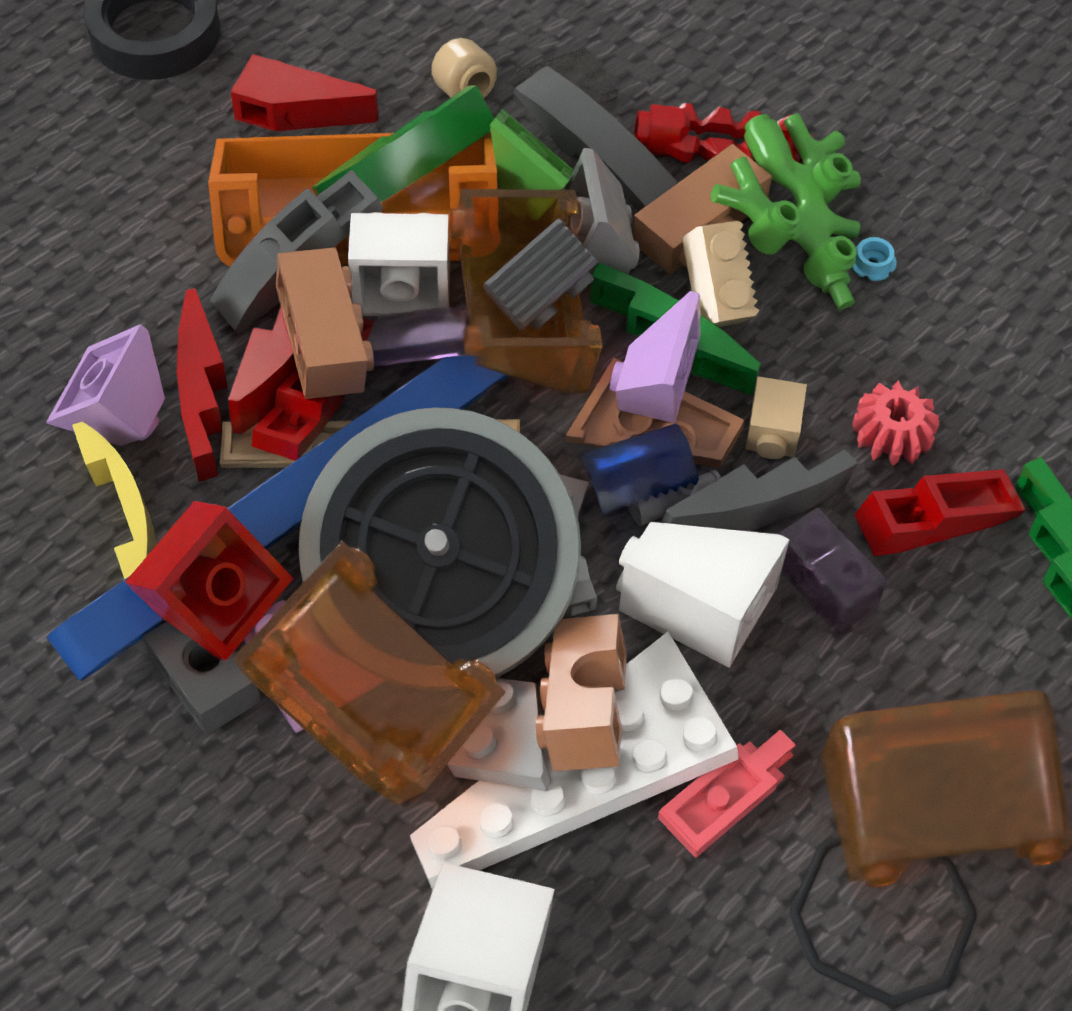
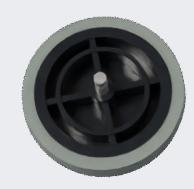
[299,408,581,690]

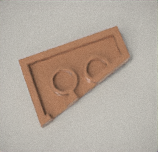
[566,358,744,468]

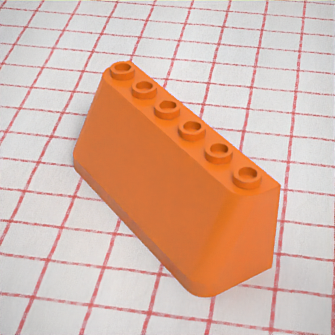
[208,131,498,267]

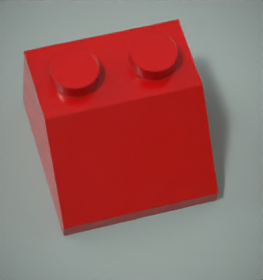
[125,501,294,661]

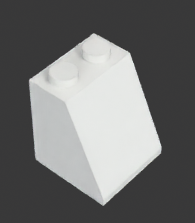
[616,522,789,668]
[402,862,554,1011]

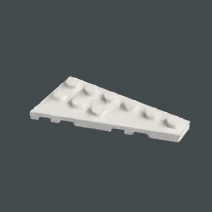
[410,632,739,891]

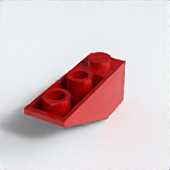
[230,54,379,131]

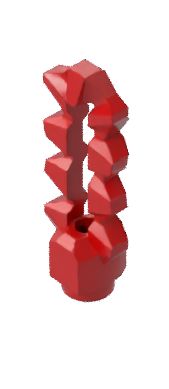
[633,103,813,163]

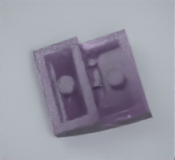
[368,303,478,366]

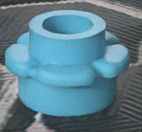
[851,237,897,281]

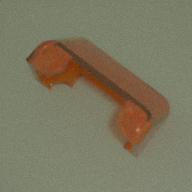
[449,189,603,394]
[234,541,506,804]
[820,691,1072,887]

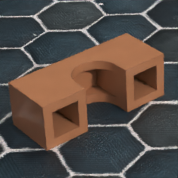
[536,614,627,771]

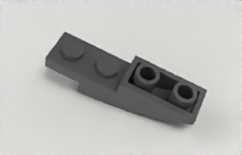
[210,170,384,335]

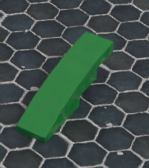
[312,85,495,202]
[590,262,761,396]
[1014,457,1072,619]

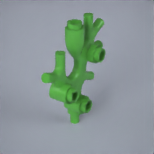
[710,114,861,310]

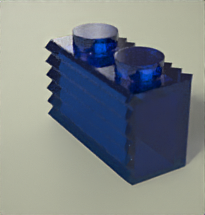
[581,423,699,514]

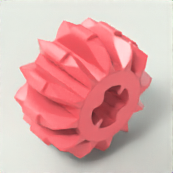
[852,380,939,467]

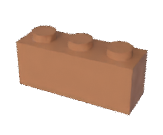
[632,144,772,274]
[276,247,374,399]

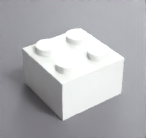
[348,212,450,317]

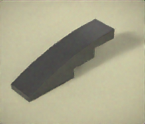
[513,65,678,210]
[662,449,858,531]

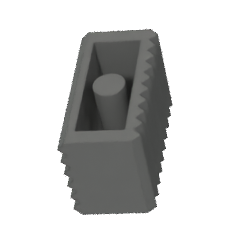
[482,218,598,332]

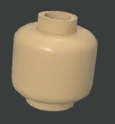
[432,38,497,98]

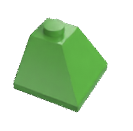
[490,109,573,217]

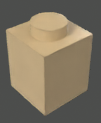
[745,377,807,459]

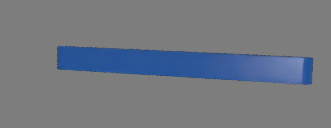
[46,330,517,681]

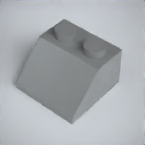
[555,148,639,285]

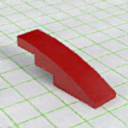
[177,288,228,482]
[251,317,383,461]

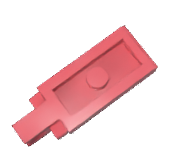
[658,729,796,858]

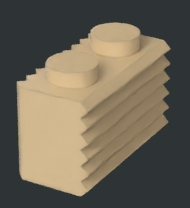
[682,221,759,327]

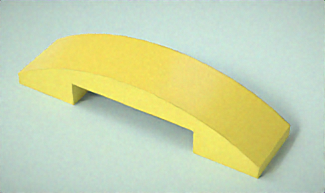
[72,422,156,579]

